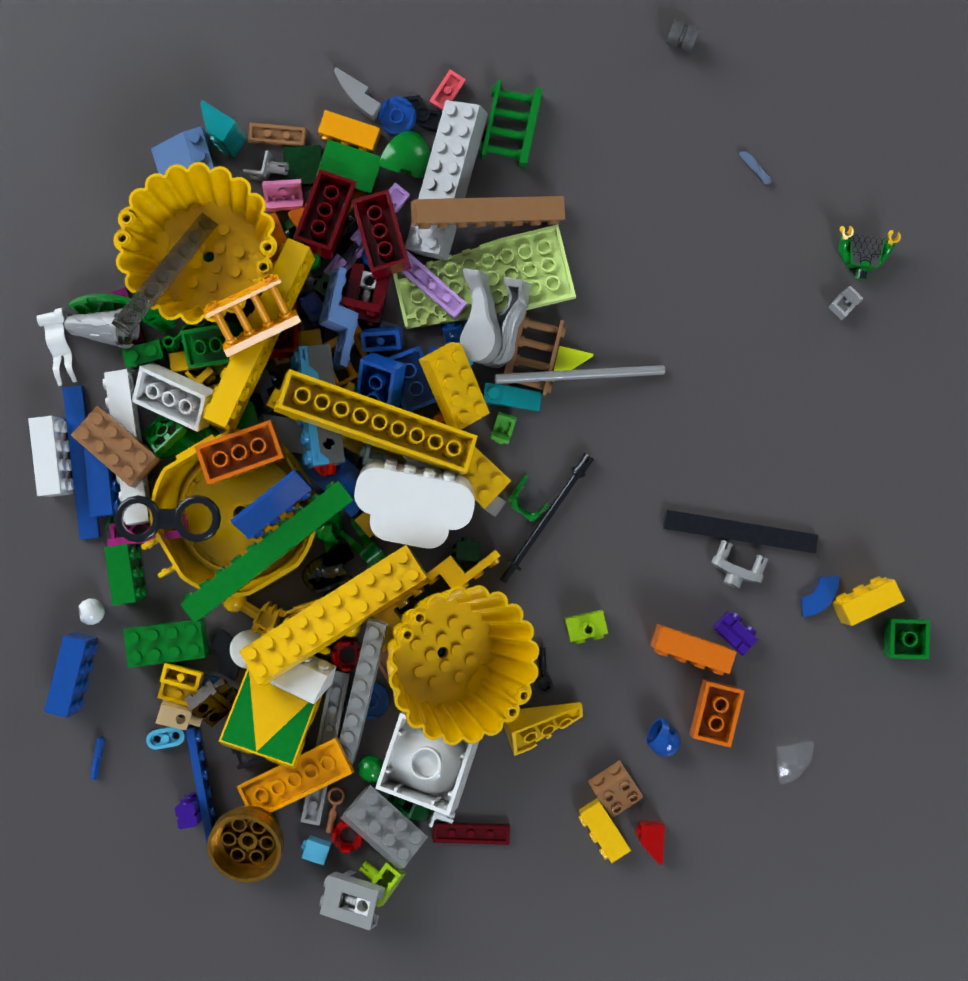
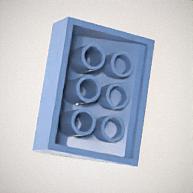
[151,126,216,175]

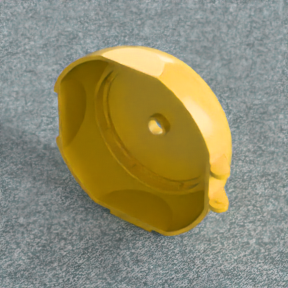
[141,429,316,597]

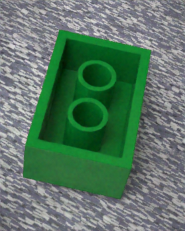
[104,543,148,606]

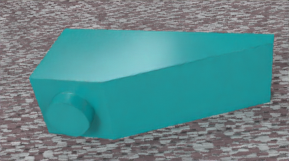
[483,383,542,412]

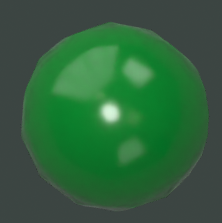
[358,755,383,783]

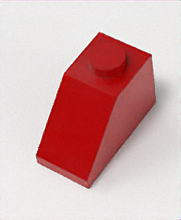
[635,820,665,865]

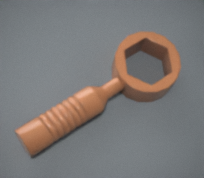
[325,786,345,833]

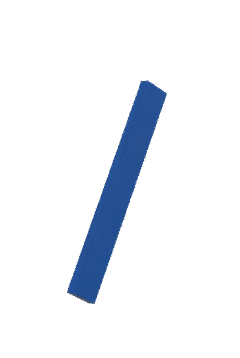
[63,385,101,539]

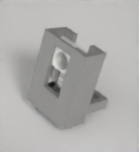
[319,870,385,930]

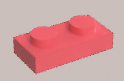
[429,69,466,111]

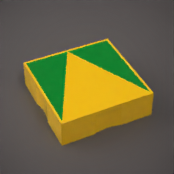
[219,668,322,770]

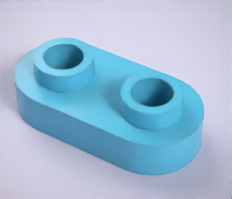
[146,727,186,750]

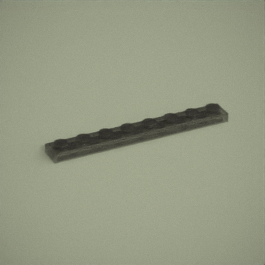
[111,213,218,336]

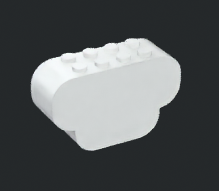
[354,459,475,549]

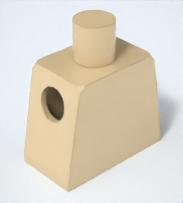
[155,700,202,730]

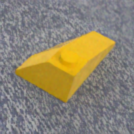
[503,702,583,756]

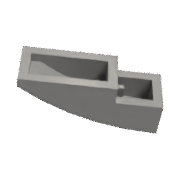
[334,67,381,122]

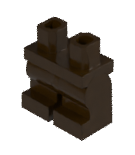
[184,677,238,727]

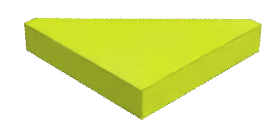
[553,346,594,382]

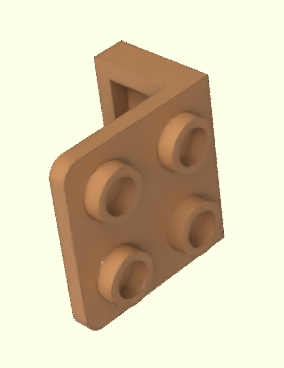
[588,760,643,817]

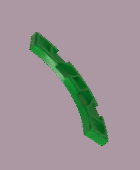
[68,294,176,333]

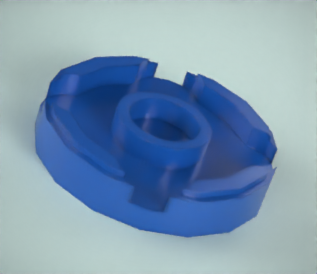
[378,96,417,136]
[366,682,390,720]

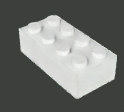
[132,362,213,432]
[28,416,74,497]

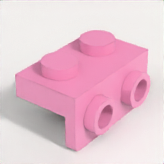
[262,179,304,212]

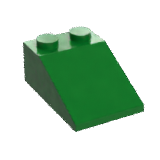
[180,321,243,369]

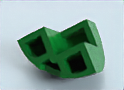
[378,130,431,179]

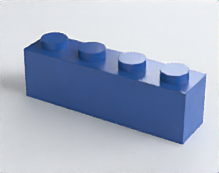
[83,446,121,518]

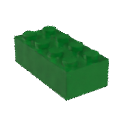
[123,618,210,668]

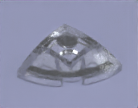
[776,741,814,785]

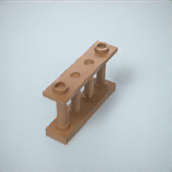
[501,311,566,397]

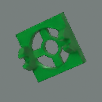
[141,415,189,457]

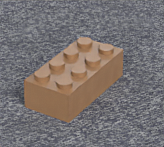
[71,406,161,488]

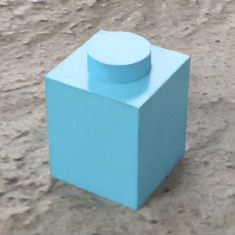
[300,835,332,866]

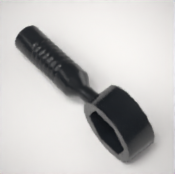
[535,647,553,694]

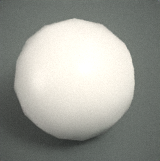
[78,598,105,625]

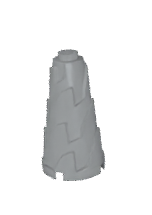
[64,309,140,348]

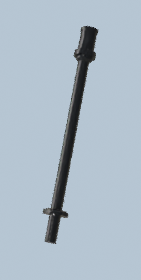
[499,453,594,584]

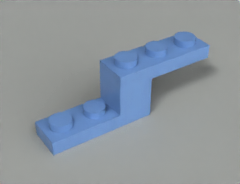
[319,266,359,371]

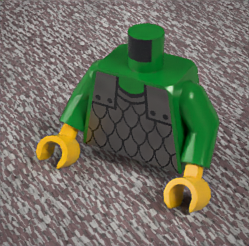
[838,226,901,281]

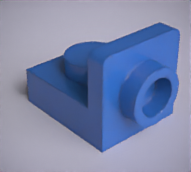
[441,321,463,344]

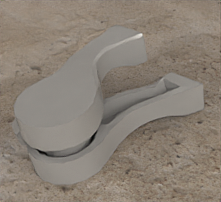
[460,268,531,368]

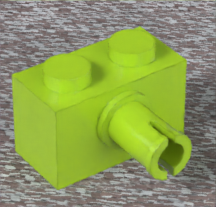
[564,610,608,644]
[359,861,406,907]

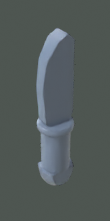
[739,151,772,185]

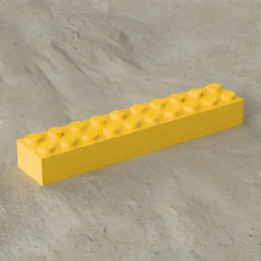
[203,238,315,434]
[274,369,478,475]
[239,545,430,686]

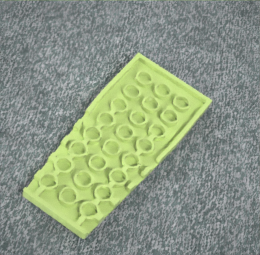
[393,224,576,329]

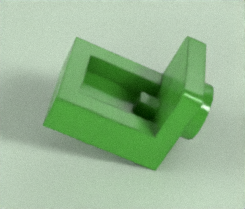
[490,412,517,444]

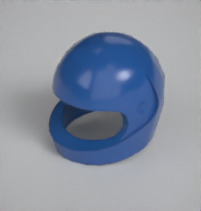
[646,718,681,757]

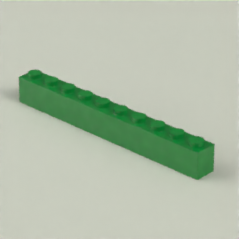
[180,481,355,623]

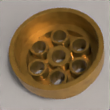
[207,805,284,883]

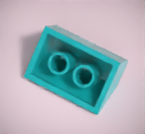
[200,100,247,158]

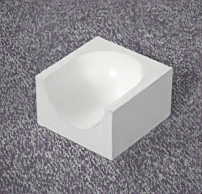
[375,712,479,816]

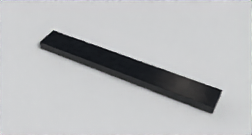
[663,510,818,554]

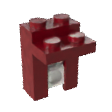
[341,263,392,328]

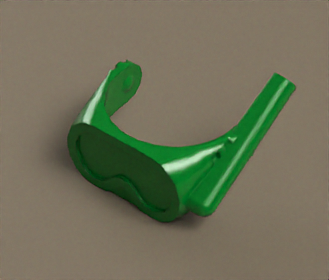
[508,475,550,522]

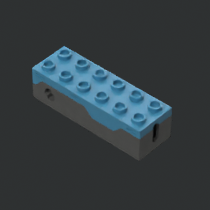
[290,344,345,476]

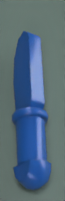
[91,736,105,780]

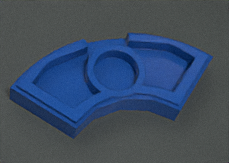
[801,576,839,617]

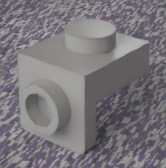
[828,286,863,320]

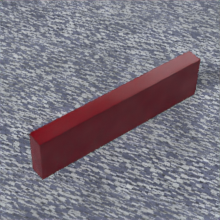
[433,822,510,845]

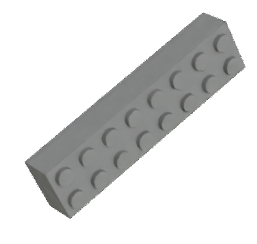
[405,100,488,261]

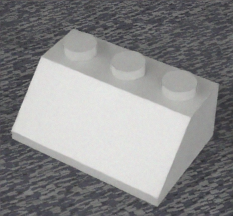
[270,655,336,704]

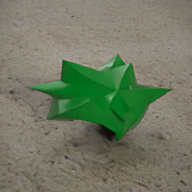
[315,512,347,553]

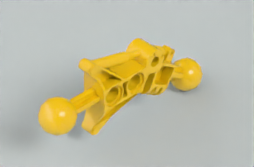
[223,596,363,655]

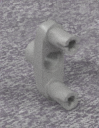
[711,540,769,589]

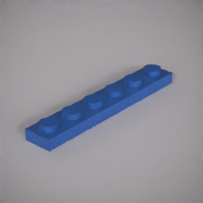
[186,726,216,843]

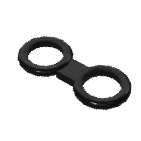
[114,495,221,543]

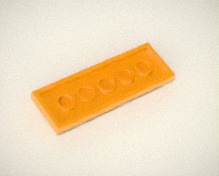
[236,737,355,813]

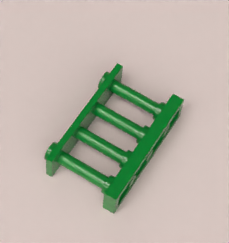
[479,79,543,169]

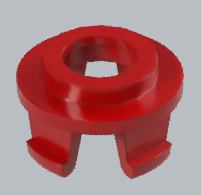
[331,639,361,672]
[332,820,364,854]

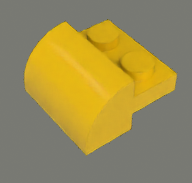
[157,663,205,707]

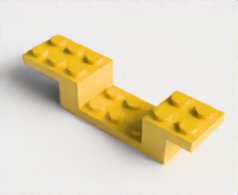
[374,549,500,652]

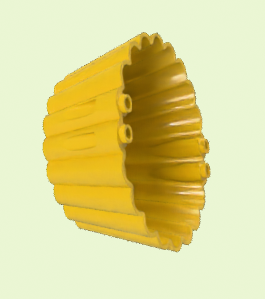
[113,162,277,325]
[387,585,539,745]

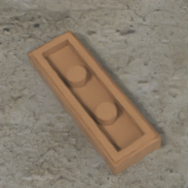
[248,122,307,147]

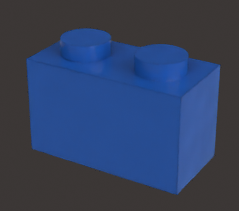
[360,326,404,352]

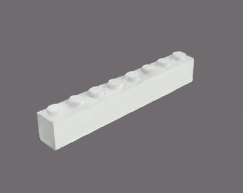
[103,369,151,526]

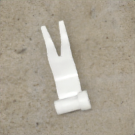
[37,307,77,386]

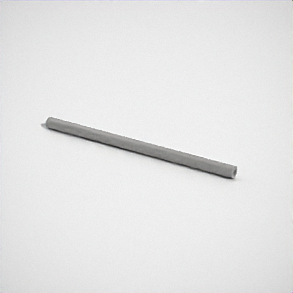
[494,365,665,384]

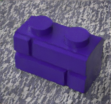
[712,611,758,656]
[175,793,202,829]

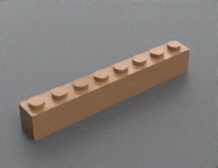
[411,196,565,229]

